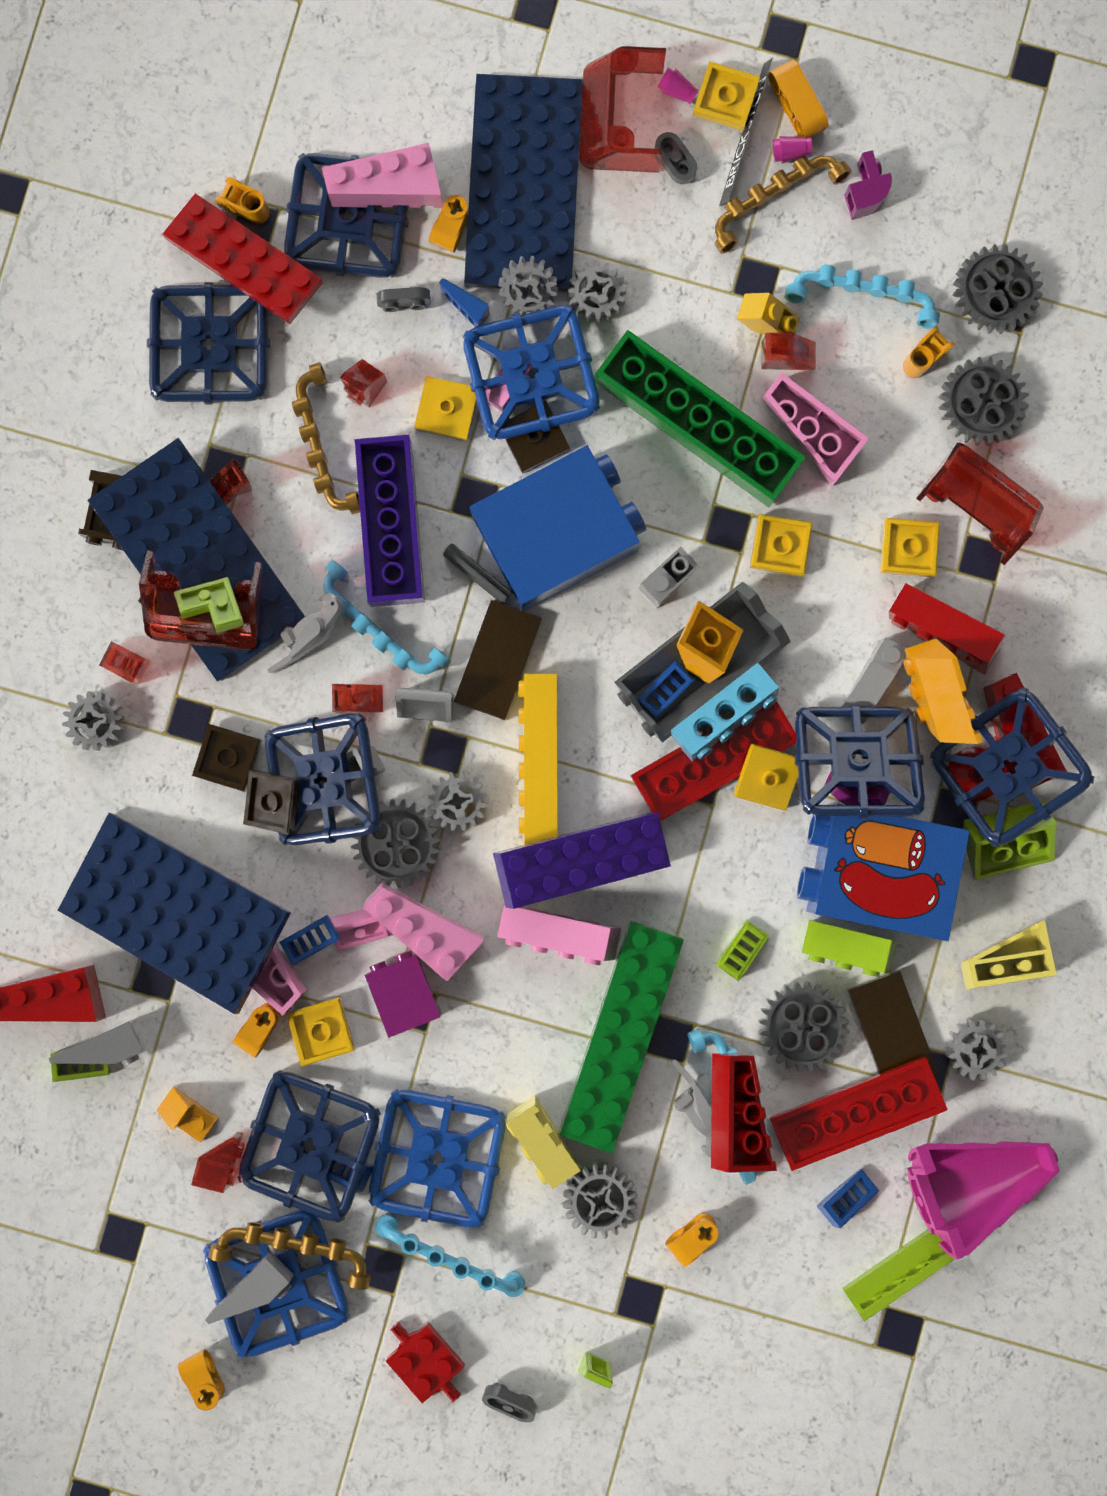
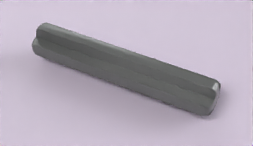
[443,543,512,604]

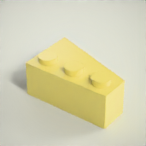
[961,920,1057,990]
[506,1095,581,1189]

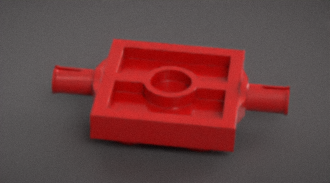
[386,1321,465,1404]

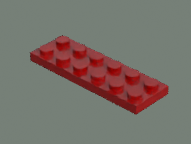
[162,193,323,324]
[630,701,796,821]
[769,1056,948,1171]

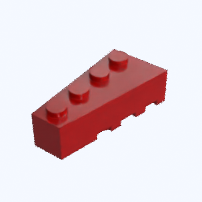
[889,583,1005,675]
[983,672,1067,789]
[0,965,106,1022]
[711,1053,777,1173]

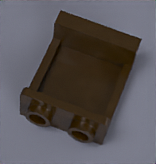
[78,470,123,551]

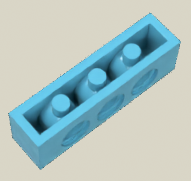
[671,663,779,762]

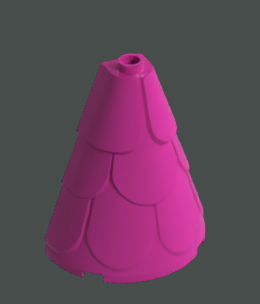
[907,1141,1060,1260]

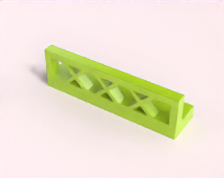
[842,1229,954,1322]

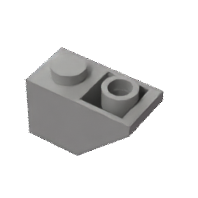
[639,547,700,608]

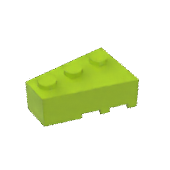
[802,920,897,977]

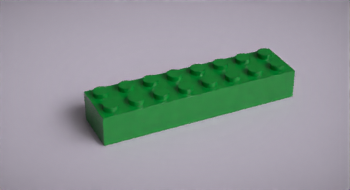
[595,330,806,508]
[559,920,684,1154]

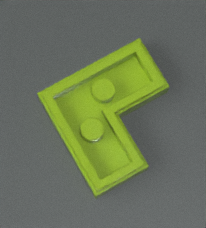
[174,577,244,633]

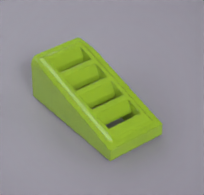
[715,919,769,982]
[50,1052,110,1082]
[578,1352,613,1389]

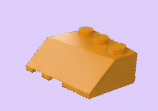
[904,639,983,744]

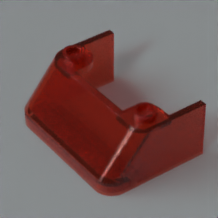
[579,46,666,173]
[916,443,1044,565]
[139,550,262,650]

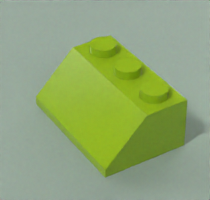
[964,800,1057,880]

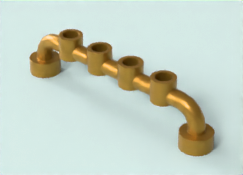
[715,156,852,254]
[292,362,360,515]
[208,1222,371,1290]

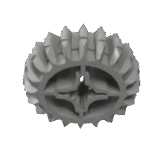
[563,1161,637,1239]

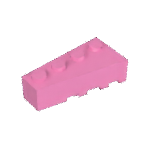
[322,143,443,208]
[497,904,621,965]

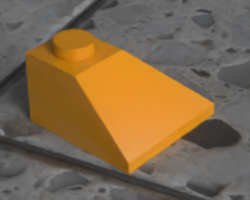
[677,601,743,684]

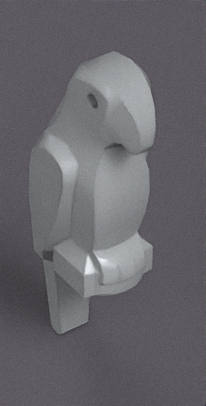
[268,593,345,673]
[671,1059,712,1157]

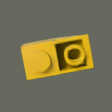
[737,293,800,343]

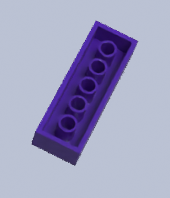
[354,434,425,607]
[493,812,671,909]

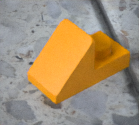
[157,1087,218,1143]

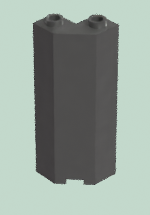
[614,581,791,743]

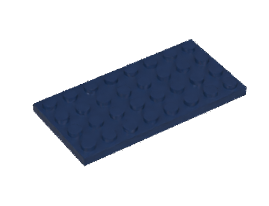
[464,74,583,292]
[87,438,306,682]
[57,813,291,1014]

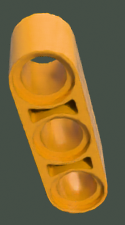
[768,59,829,138]

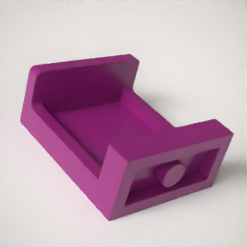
[364,951,442,1038]

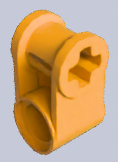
[215,177,270,224]
[429,195,468,253]
[903,325,955,378]
[232,1003,281,1058]
[665,1213,718,1267]
[178,1349,225,1411]

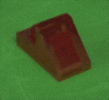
[209,459,252,505]
[99,641,150,684]
[332,684,383,714]

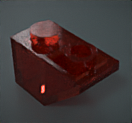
[761,333,816,370]
[340,359,387,408]
[191,1132,245,1193]

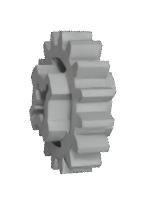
[498,256,558,315]
[568,261,627,323]
[62,691,125,751]
[428,772,488,831]
[945,1019,1008,1080]

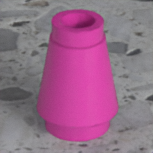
[657,67,699,104]
[773,136,812,164]

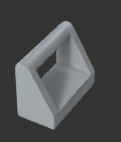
[396,687,454,722]

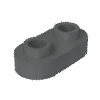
[654,132,697,184]
[376,287,431,312]
[482,1383,538,1422]

